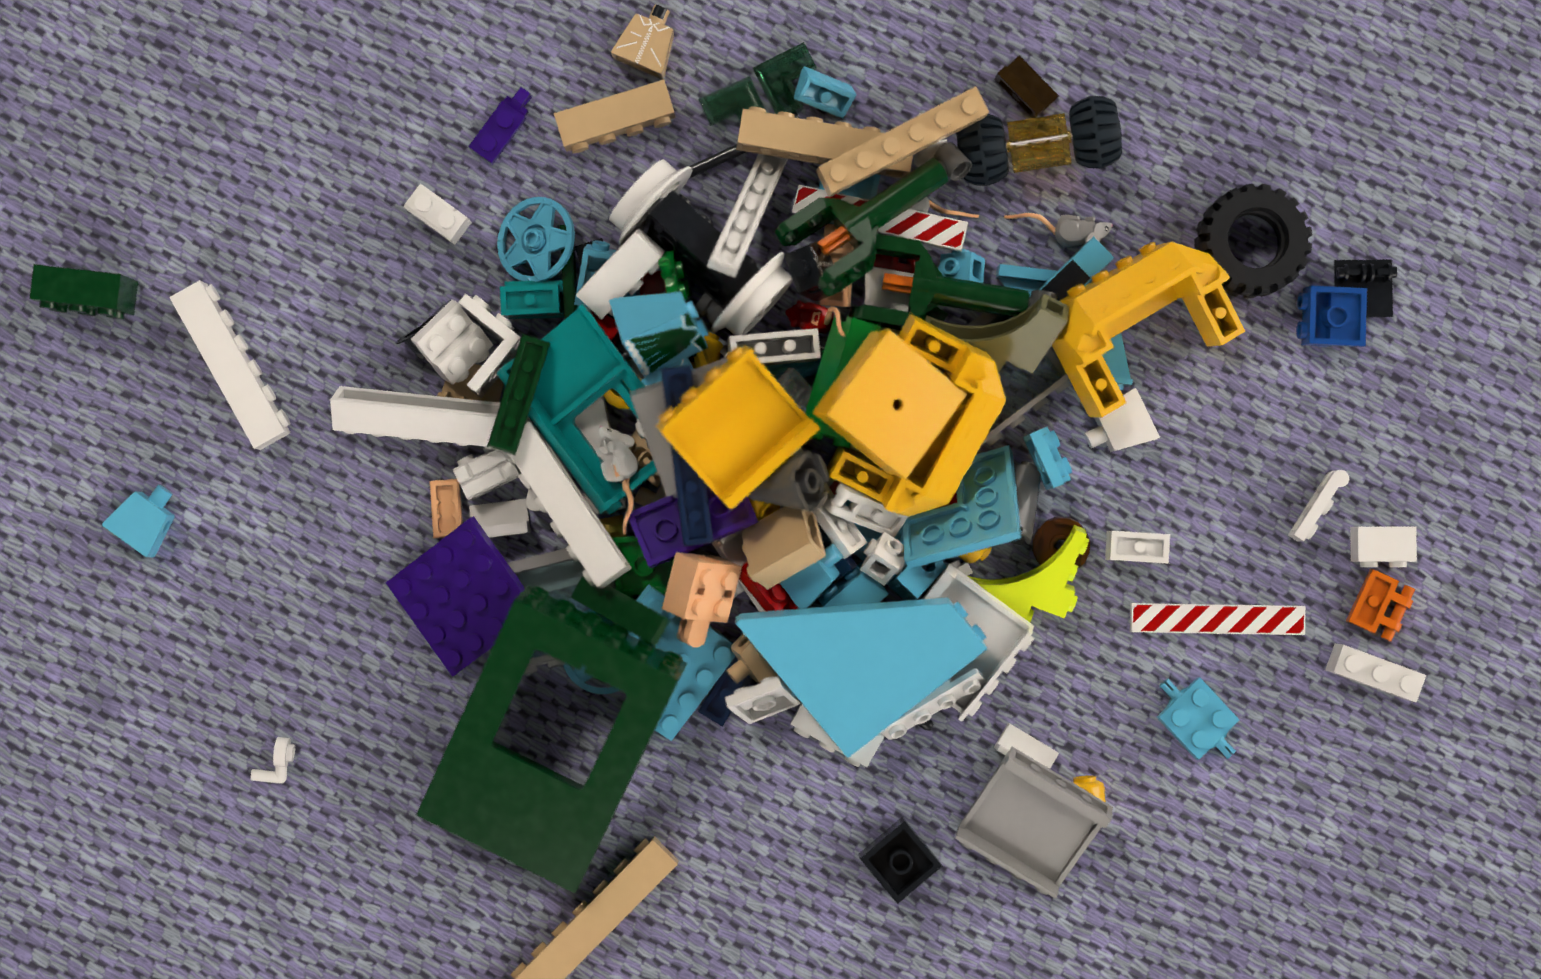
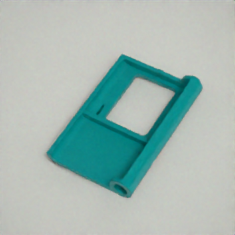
[496,303,658,515]

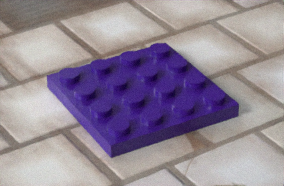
[386,516,525,677]

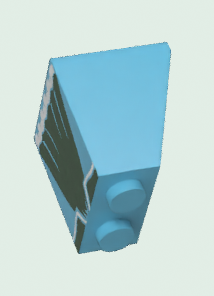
[609,292,709,377]

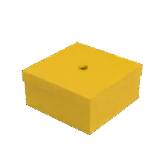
[812,329,967,479]

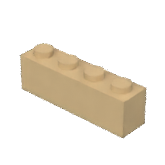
[554,79,676,153]

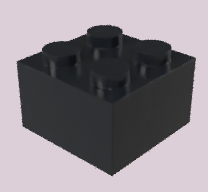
[858,817,942,904]

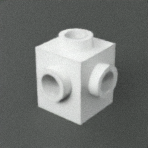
[860,532,906,586]

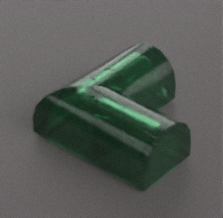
[752,42,817,114]
[698,76,767,126]

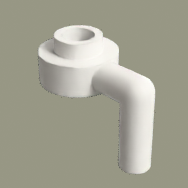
[251,737,295,784]

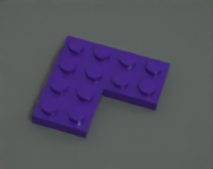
[629,487,758,569]

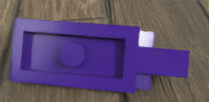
[468,87,532,165]

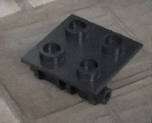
[1334,259,1397,317]

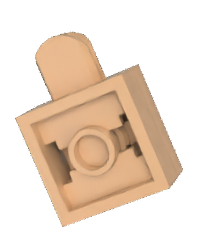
[662,552,742,648]

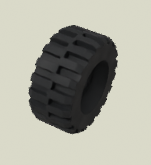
[1194,184,1313,298]

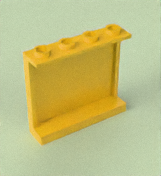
[655,345,820,510]

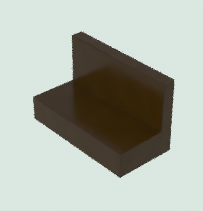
[994,55,1059,120]

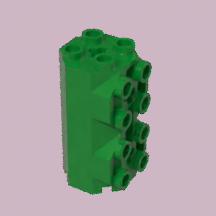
[805,315,881,449]

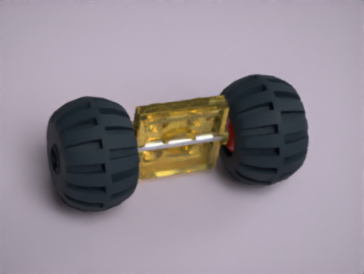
[956,96,1122,186]

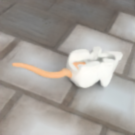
[596,426,638,534]

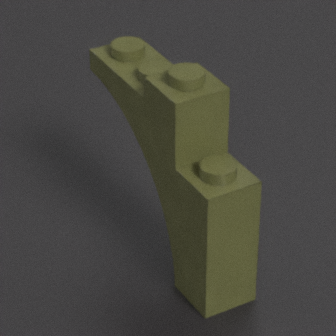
[924,293,1069,374]

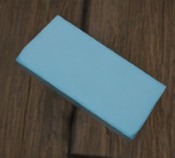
[794,66,857,119]

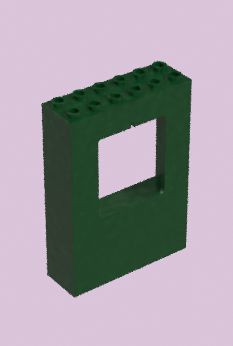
[416,585,688,893]

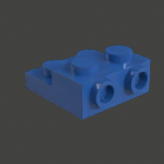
[1296,286,1367,347]

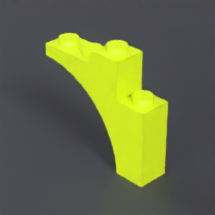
[968,525,1089,622]

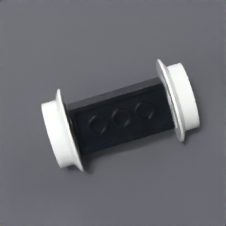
[609,159,793,336]

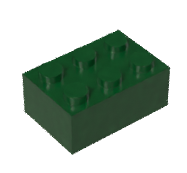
[29,264,138,319]

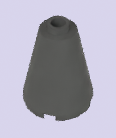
[748,451,829,511]
[1008,461,1041,545]

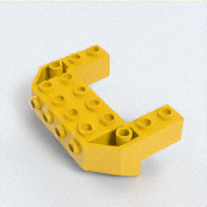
[1052,241,1245,417]
[826,313,1006,517]

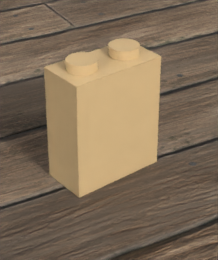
[741,506,826,590]

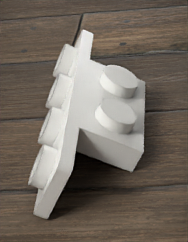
[881,668,987,740]

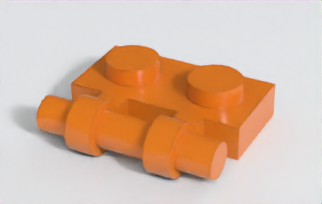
[1346,569,1416,642]

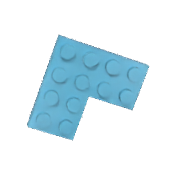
[903,445,1021,569]
[629,584,735,741]

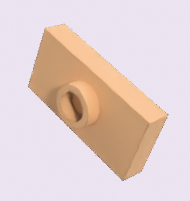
[430,479,463,539]

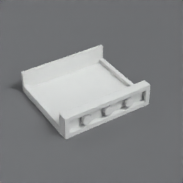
[922,563,1034,722]

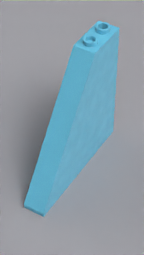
[735,597,987,758]

